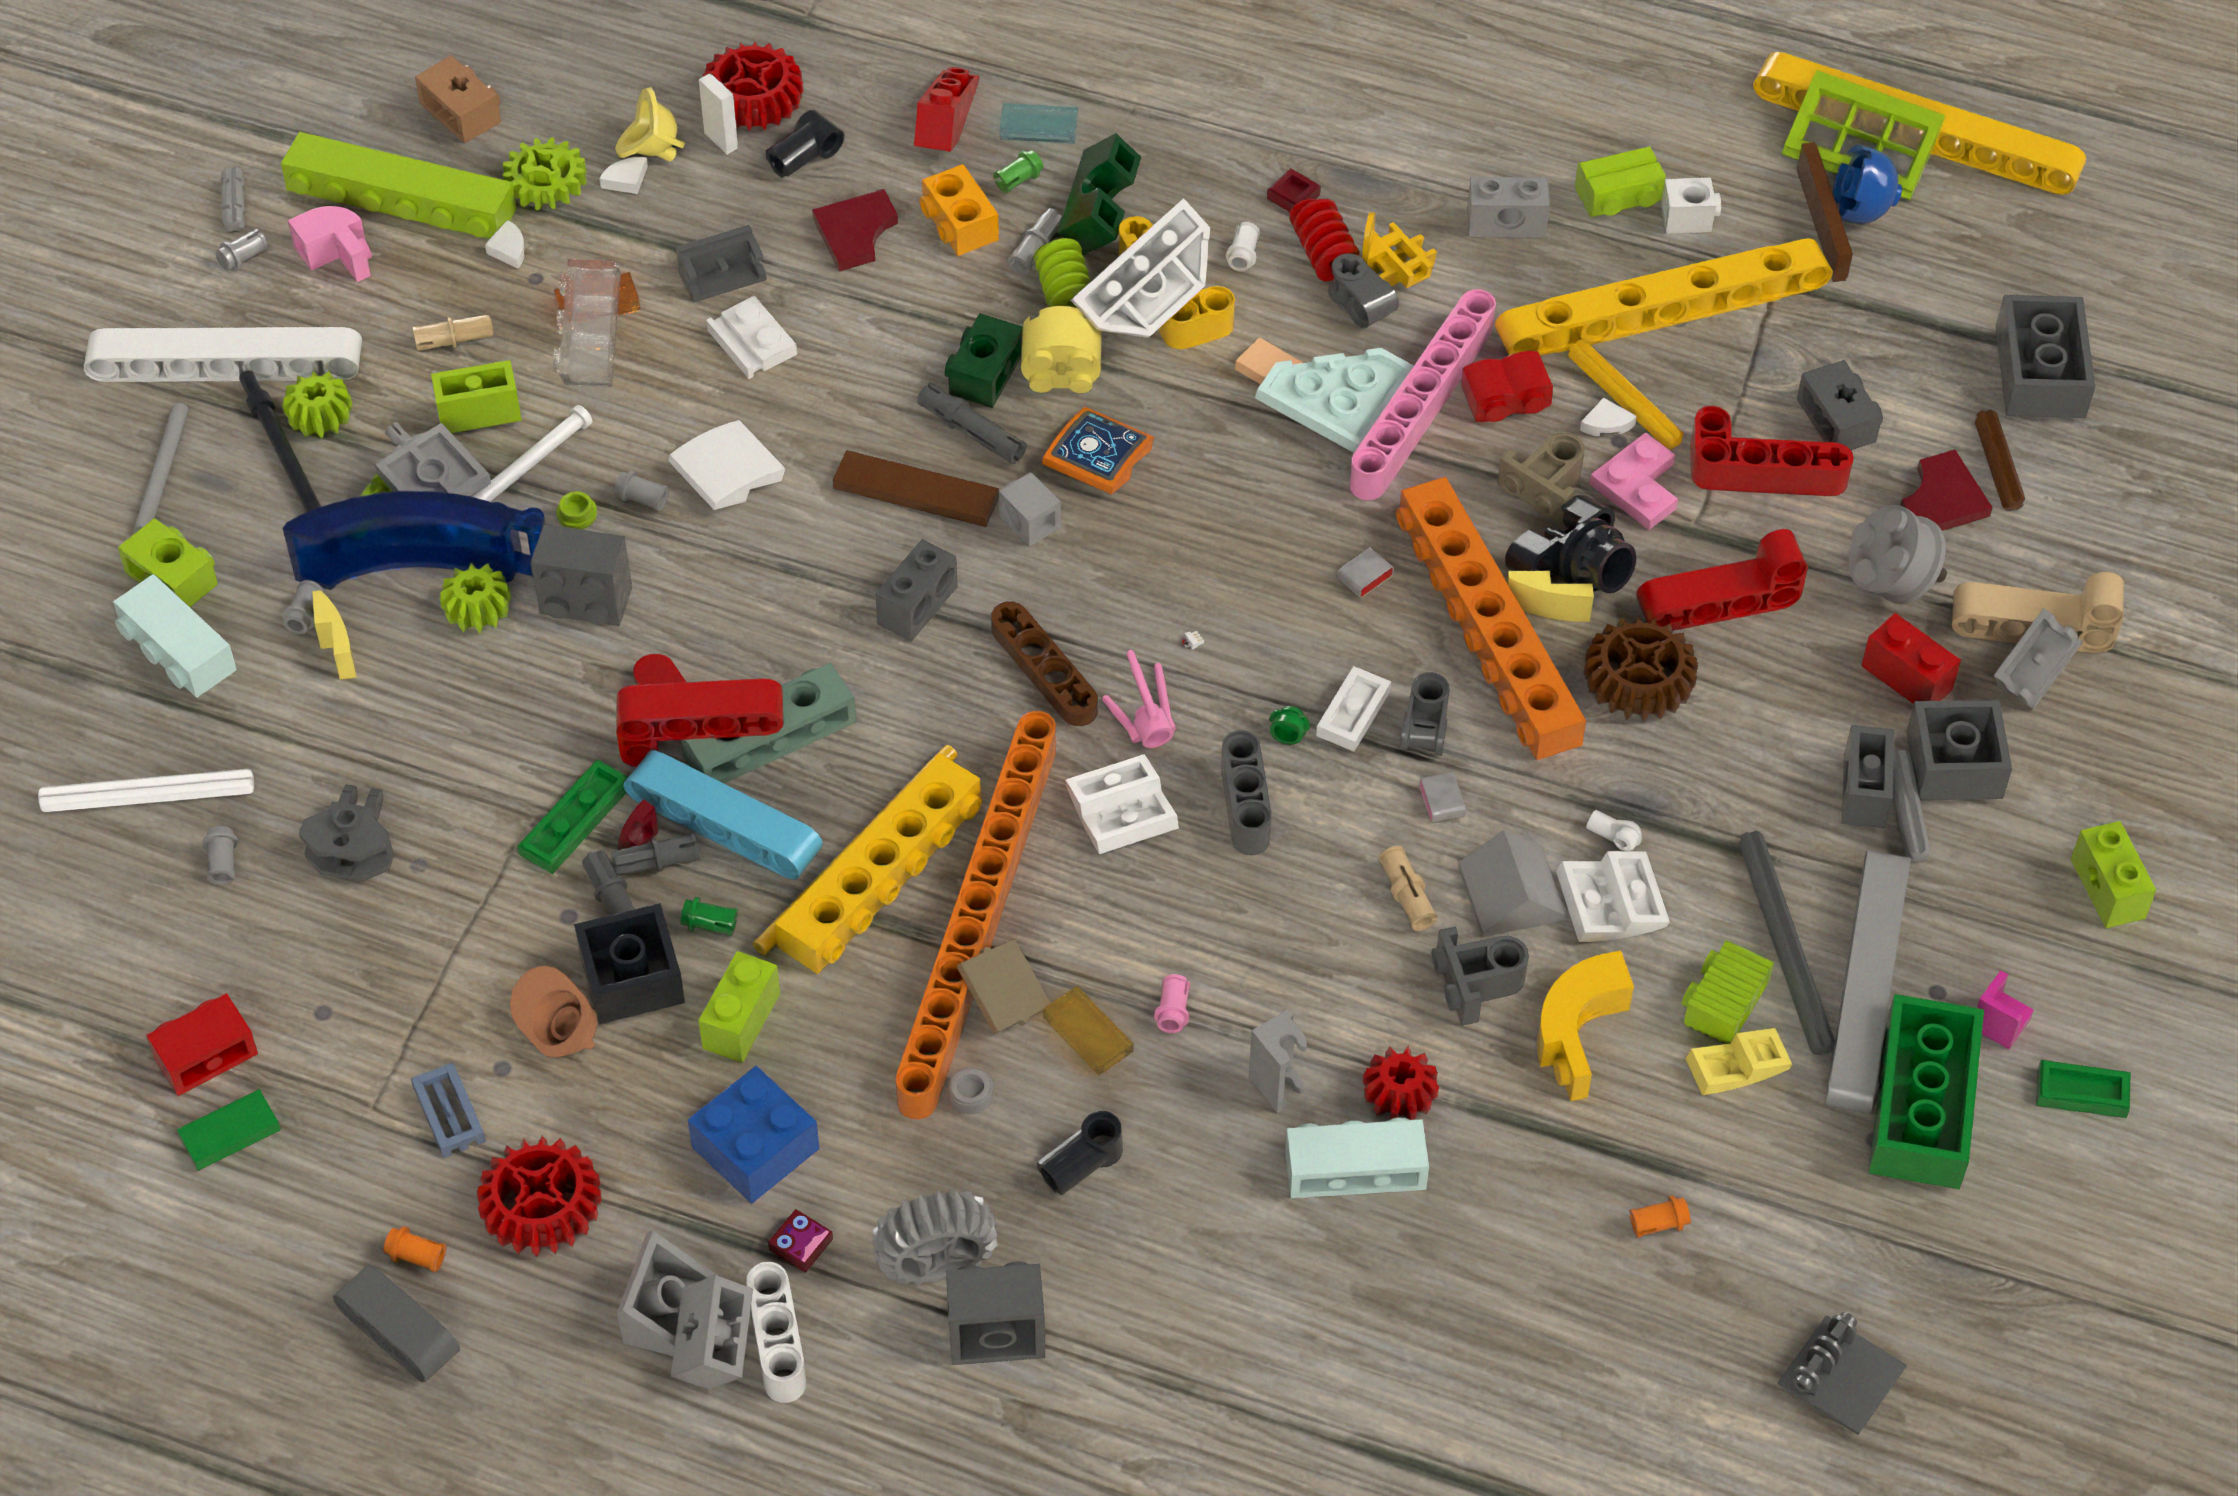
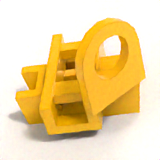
[1362,212,1437,289]

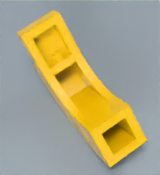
[1537,950,1634,1101]

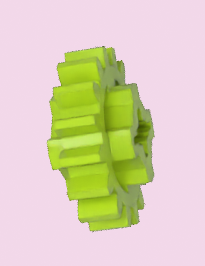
[503,137,587,210]

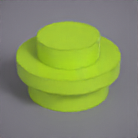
[556,491,597,530]

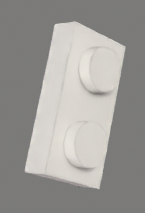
[1316,666,1391,751]

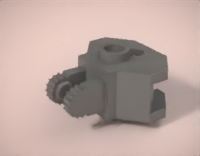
[299,784,394,881]

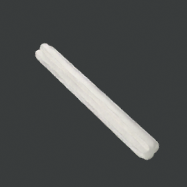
[38,769,255,812]

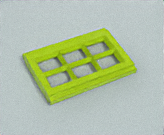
[1782,70,1945,201]

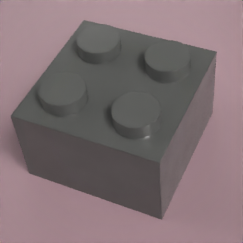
[531,524,632,626]
[1906,700,2012,800]
[946,1261,1045,1365]

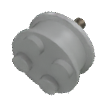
[1849,505,1947,604]

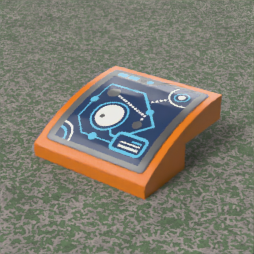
[1042,407,1154,495]

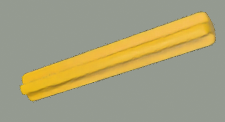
[1568,339,1684,450]

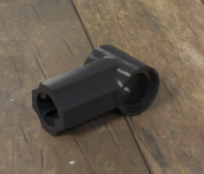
[765,110,845,178]
[1037,1111,1123,1196]

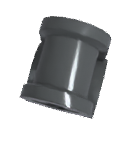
[1328,254,1399,328]
[1400,672,1450,756]

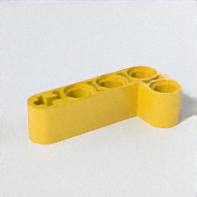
[1119,216,1235,350]

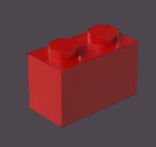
[1861,613,1961,704]
[146,993,258,1096]

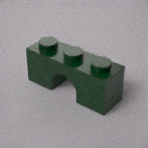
[1058,133,1141,255]

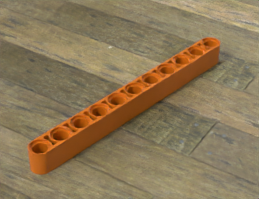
[896,711,1056,1120]

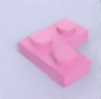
[1589,432,1678,530]

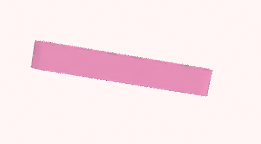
[1350,289,1496,500]

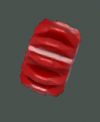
[1363,1046,1439,1120]

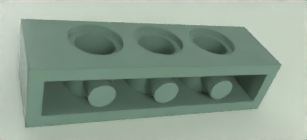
[681,662,856,784]

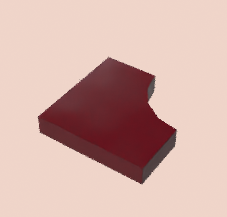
[812,189,898,272]
[1900,449,1993,531]

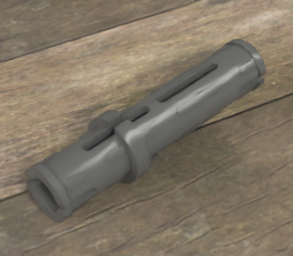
[917,382,1027,464]

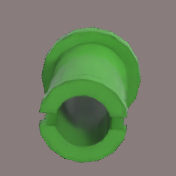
[993,150,1044,194]

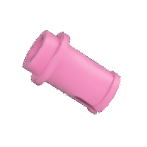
[1154,974,1190,1033]

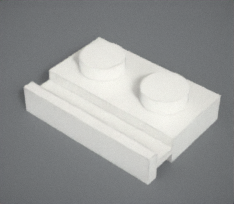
[706,296,797,379]

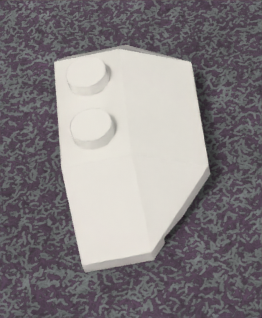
[1071,198,1210,338]

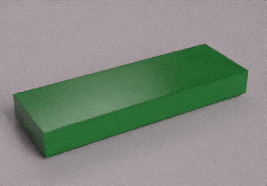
[517,759,628,875]

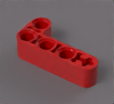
[1690,405,1854,496]
[1636,529,1808,631]
[616,678,784,767]

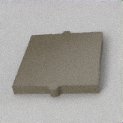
[957,938,1052,1034]

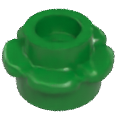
[1269,706,1310,745]

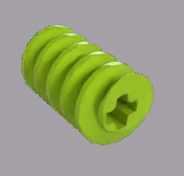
[1033,238,1091,318]

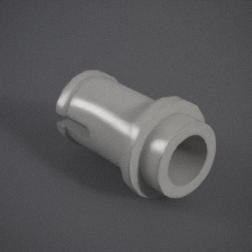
[215,228,268,271]
[614,470,669,511]
[282,580,324,634]
[203,826,238,885]

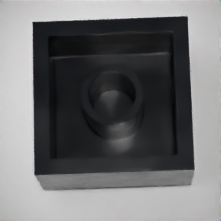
[574,903,685,1025]

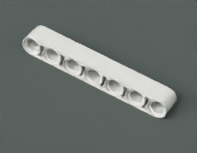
[84,327,362,382]

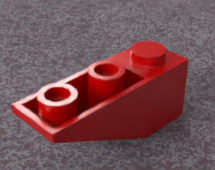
[914,67,979,152]

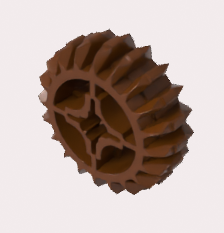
[1584,616,1698,722]

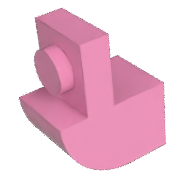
[288,206,372,282]

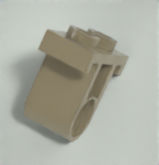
[1497,433,1585,525]

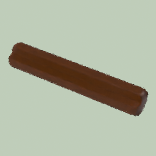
[1975,409,2025,511]

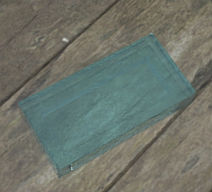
[999,103,1078,144]

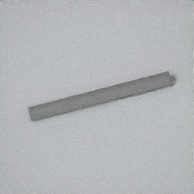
[133,403,189,533]

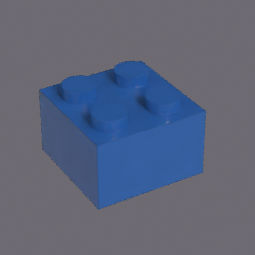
[688,1065,820,1204]

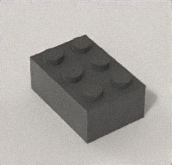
[1995,295,2095,418]

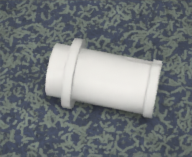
[1226,222,1260,271]

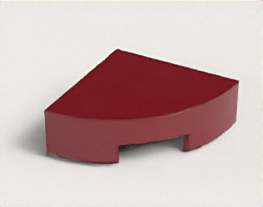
[618,799,659,850]

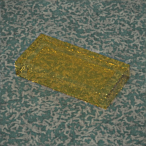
[1043,986,1134,1076]

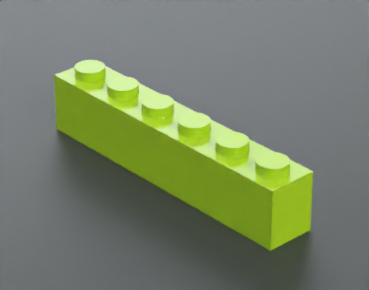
[281,132,517,239]

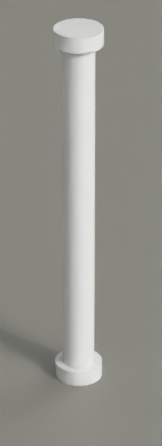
[437,405,593,538]

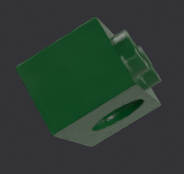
[944,313,1023,408]

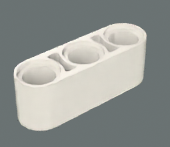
[746,1262,806,1403]

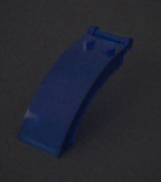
[282,491,546,590]

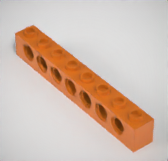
[1396,476,1586,761]

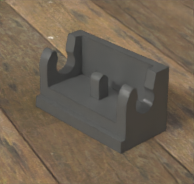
[676,225,767,303]

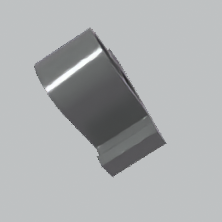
[1431,926,1529,1026]

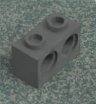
[875,539,958,642]

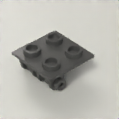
[1777,1312,1907,1435]

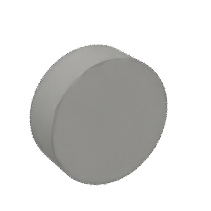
[948,1068,993,1114]

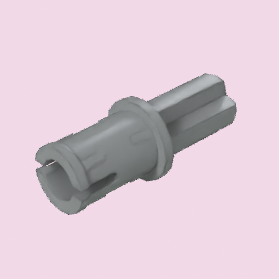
[1007,208,1062,275]

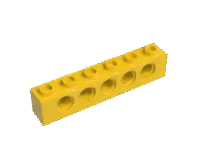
[775,753,982,974]

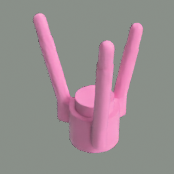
[1102,650,1176,748]

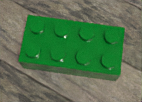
[1869,994,1984,1190]

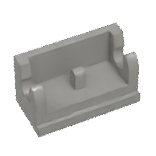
[1994,608,2083,710]
[1249,1009,1307,1113]

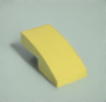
[1507,571,1594,622]
[312,590,357,680]
[1686,1028,1792,1095]

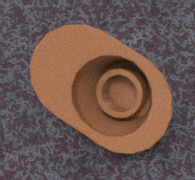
[510,966,598,1058]

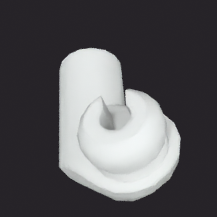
[1586,810,1642,851]

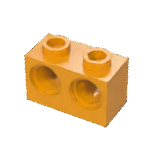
[919,164,999,256]

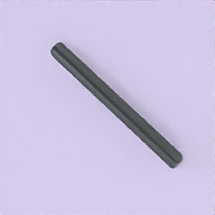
[1739,831,1835,1055]

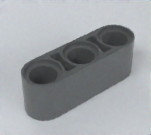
[1221,730,1272,855]
[333,1264,460,1382]

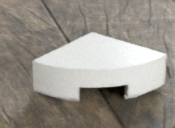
[599,157,648,194]
[485,220,525,268]
[1580,398,1637,436]

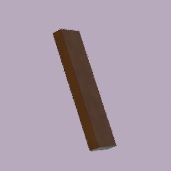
[1797,142,1853,282]
[833,450,999,527]

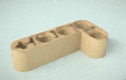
[1952,572,2124,653]

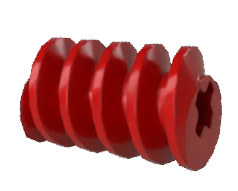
[1289,198,1360,282]

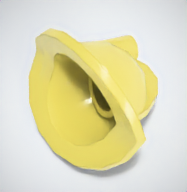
[615,87,685,162]

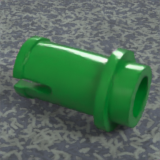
[680,897,738,936]

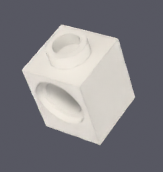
[1661,177,1721,234]

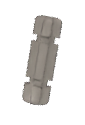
[221,166,245,232]

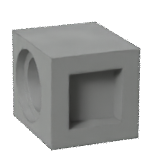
[999,472,1061,547]

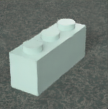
[113,574,237,698]
[1285,1118,1429,1198]

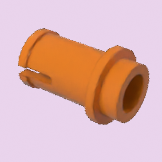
[1629,1195,1691,1238]
[383,1226,447,1272]

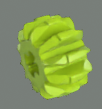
[282,370,353,438]
[439,563,512,633]

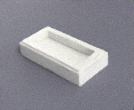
[699,74,738,154]

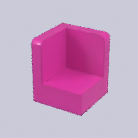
[1977,970,2034,1049]

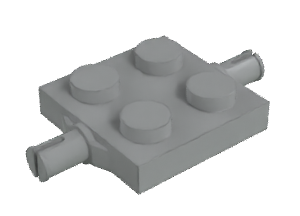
[375,422,491,526]

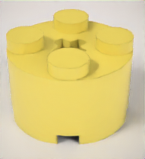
[1021,306,1102,393]

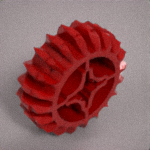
[703,41,804,132]
[477,1135,602,1257]

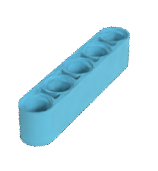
[623,750,823,880]

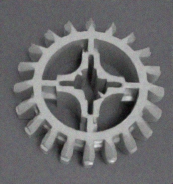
[872,1189,997,1286]

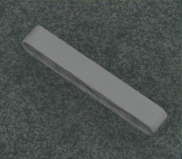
[1825,850,1911,1114]

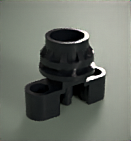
[1505,494,1637,594]

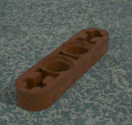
[991,601,1098,726]

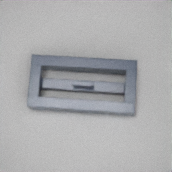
[411,1063,486,1158]

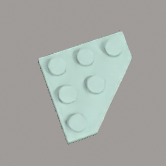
[1255,348,1414,453]

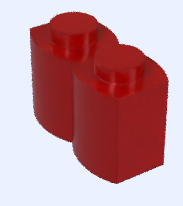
[1461,351,1553,422]

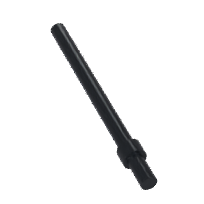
[239,371,340,551]

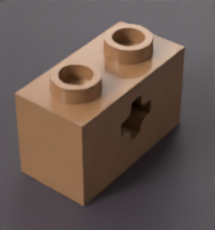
[415,55,501,144]

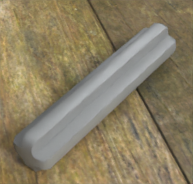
[1893,750,1930,862]

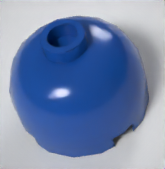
[1832,144,1902,224]

